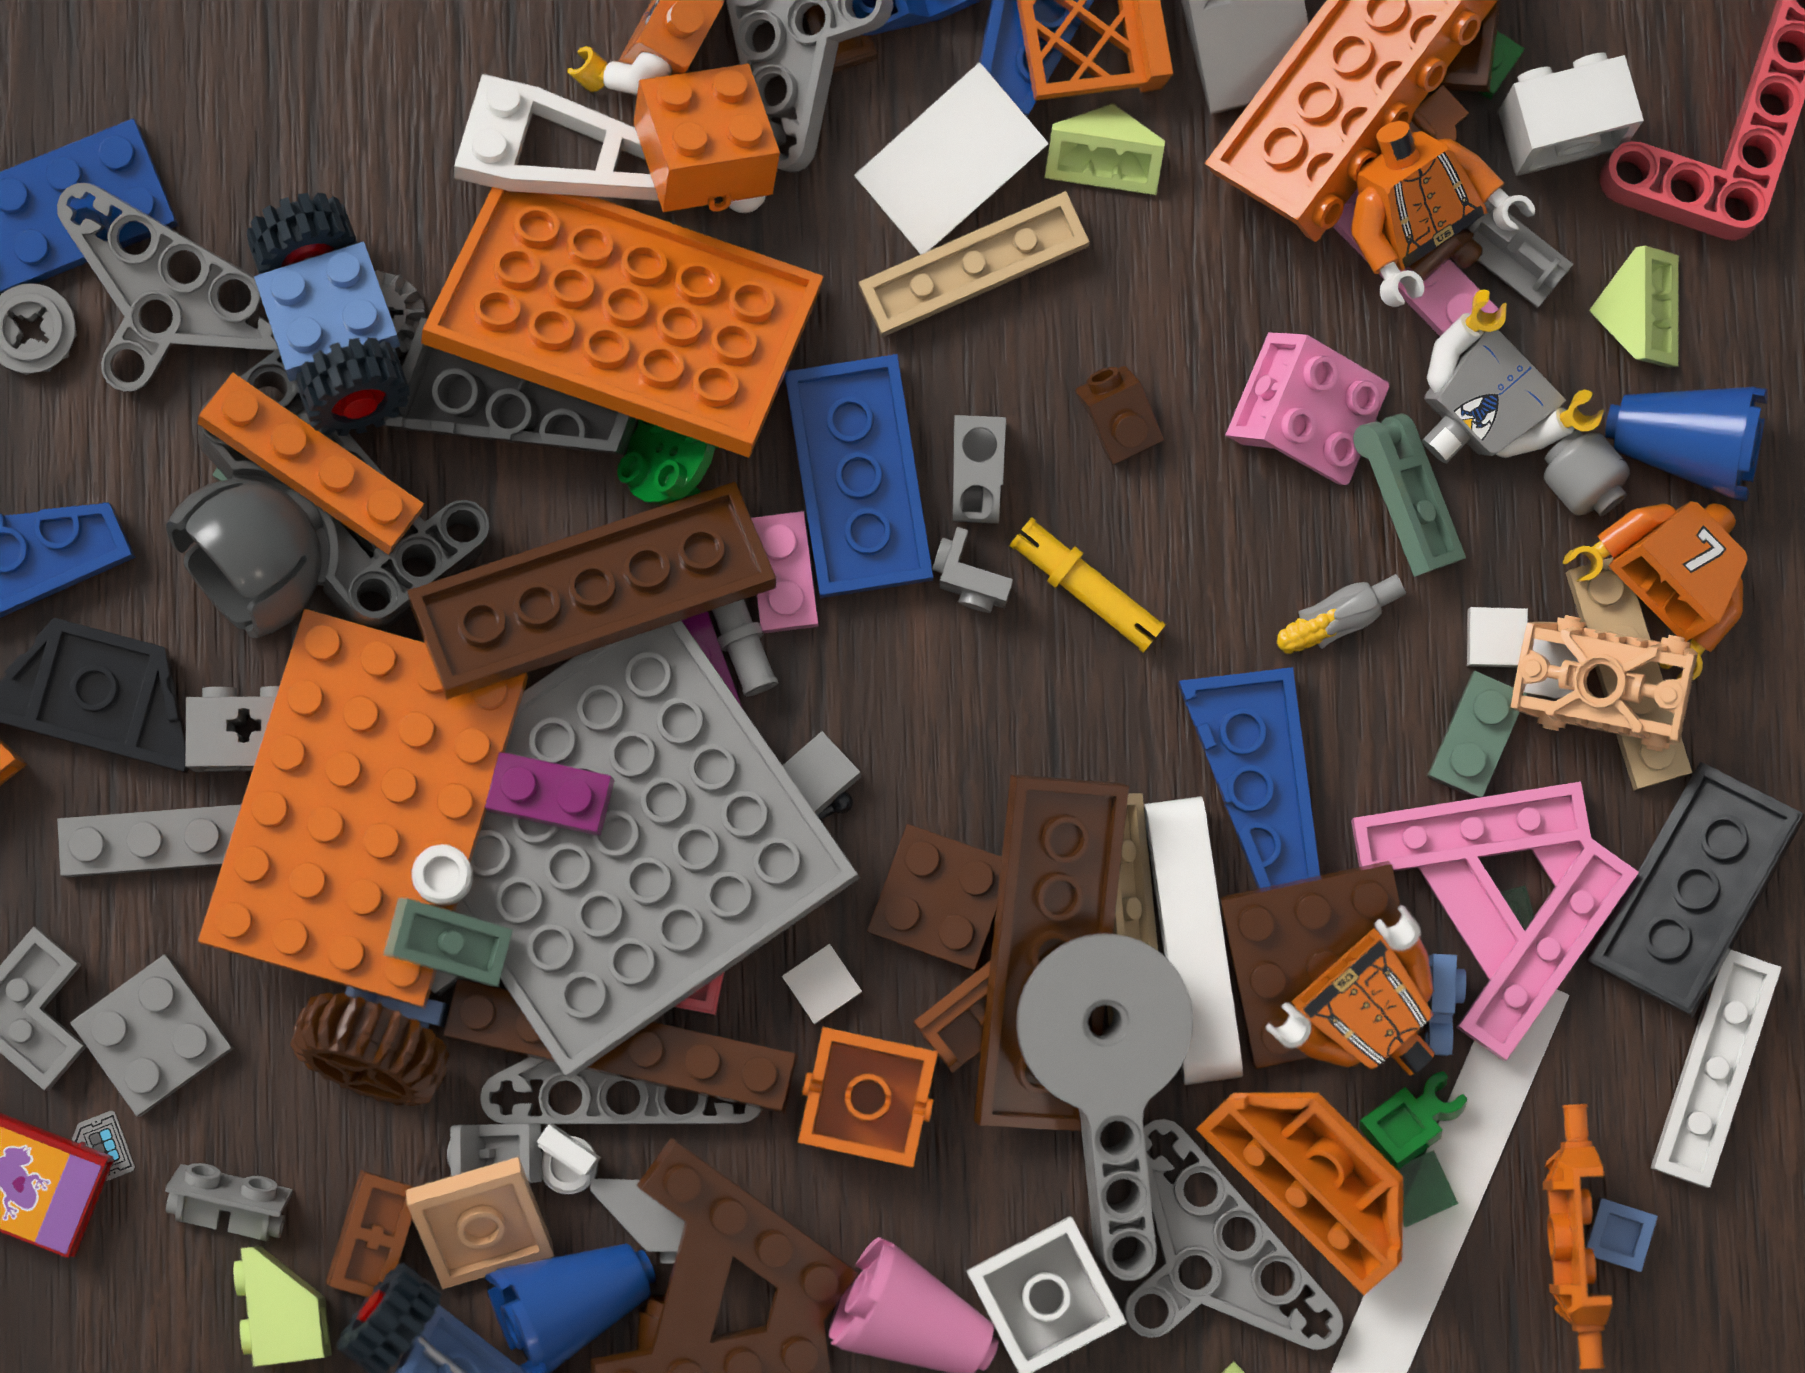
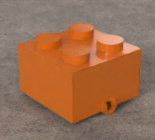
[634,63,780,212]
[798,1027,938,1168]

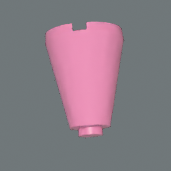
[829,1237,999,1373]

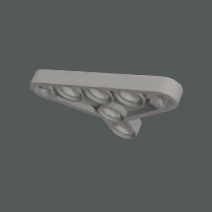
[726,0,893,172]
[57,183,278,391]
[480,1057,763,1124]
[1124,1119,1343,1350]

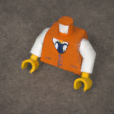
[567,0,724,95]

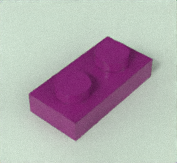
[485,752,615,836]

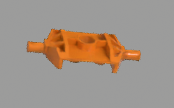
[1543,1104,1612,1369]

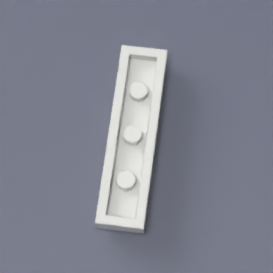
[1650,950,1782,1188]

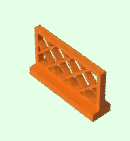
[1017,0,1173,101]

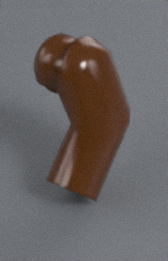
[1405,228,1483,282]

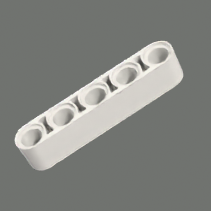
[1144,796,1243,1085]

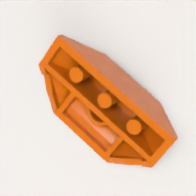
[1196,1093,1403,1295]

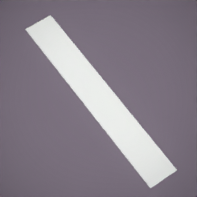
[1331,989,1569,1373]

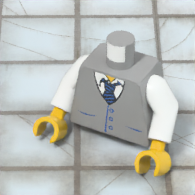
[1422,290,1605,464]

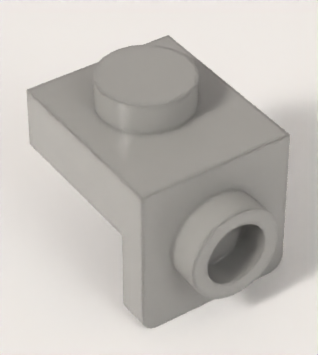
[932,527,1013,613]
[447,1123,542,1183]

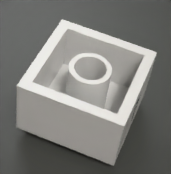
[1498,53,1644,176]
[966,1216,1127,1373]

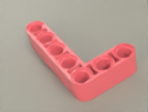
[1599,0,1805,241]

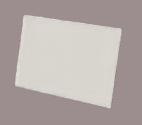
[854,62,1049,254]

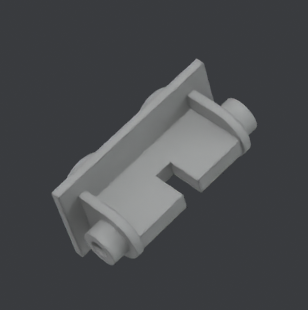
[1466,200,1573,308]
[165,1163,293,1241]

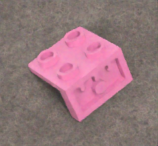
[1225,332,1389,485]

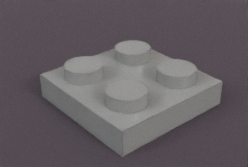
[70,954,235,1117]

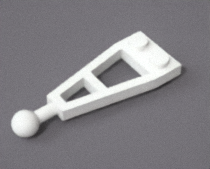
[454,74,766,213]

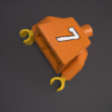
[1563,501,1748,680]

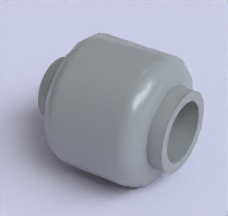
[1544,430,1630,516]

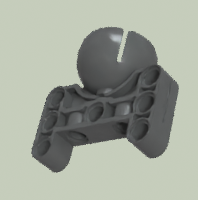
[166,349,490,638]

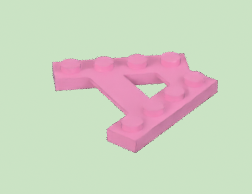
[1351,782,1639,1061]

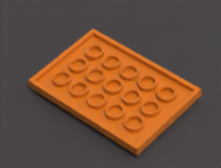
[421,187,823,458]
[198,609,528,1009]

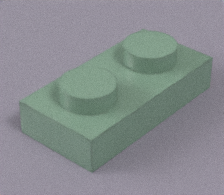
[1427,671,1527,798]
[383,898,513,987]

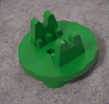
[617,419,719,506]

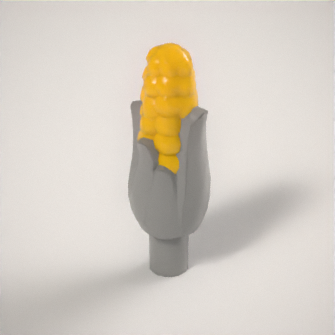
[1277,574,1406,654]

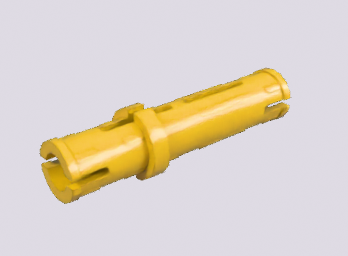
[1009,517,1166,653]

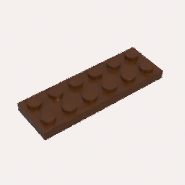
[407,481,776,699]
[974,775,1129,1131]

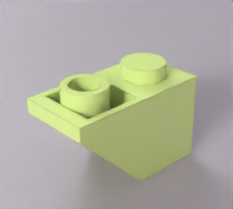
[233,1246,332,1367]

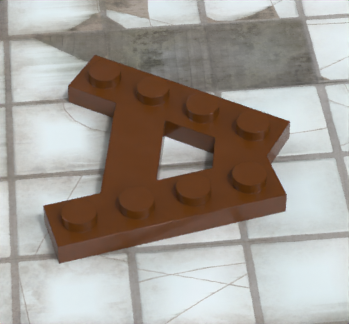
[590,1137,859,1373]

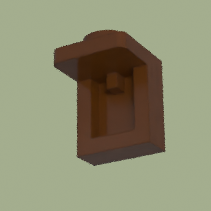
[1075,366,1164,465]

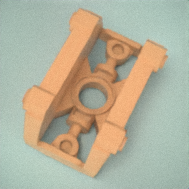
[1511,615,1698,752]

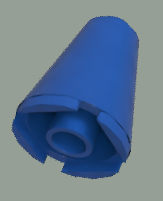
[1605,387,1768,502]
[486,1243,656,1373]

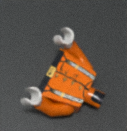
[1351,121,1535,307]
[1266,906,1435,1076]

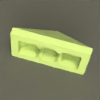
[1045,104,1165,195]
[1589,246,1678,368]

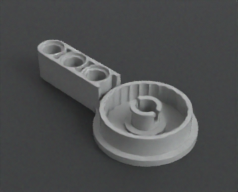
[1017,933,1193,1281]

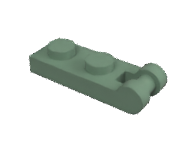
[1353,413,1466,577]

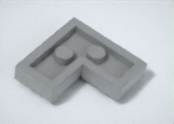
[0,927,87,1091]

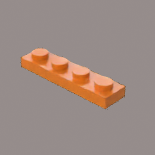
[197,373,424,555]

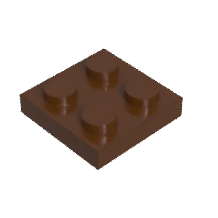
[867,824,1002,972]

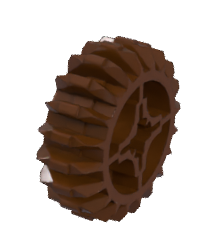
[290,993,450,1107]

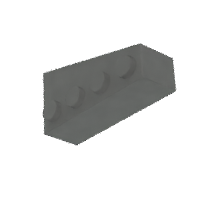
[383,317,638,455]

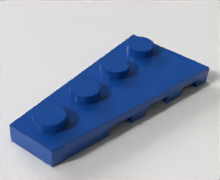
[1177,667,1320,889]

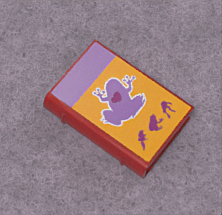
[0,1111,114,1258]

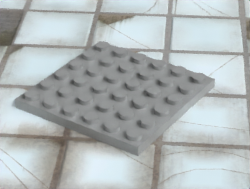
[455,621,860,1079]

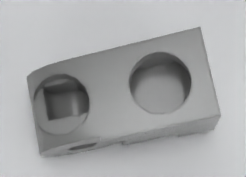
[953,415,1006,524]

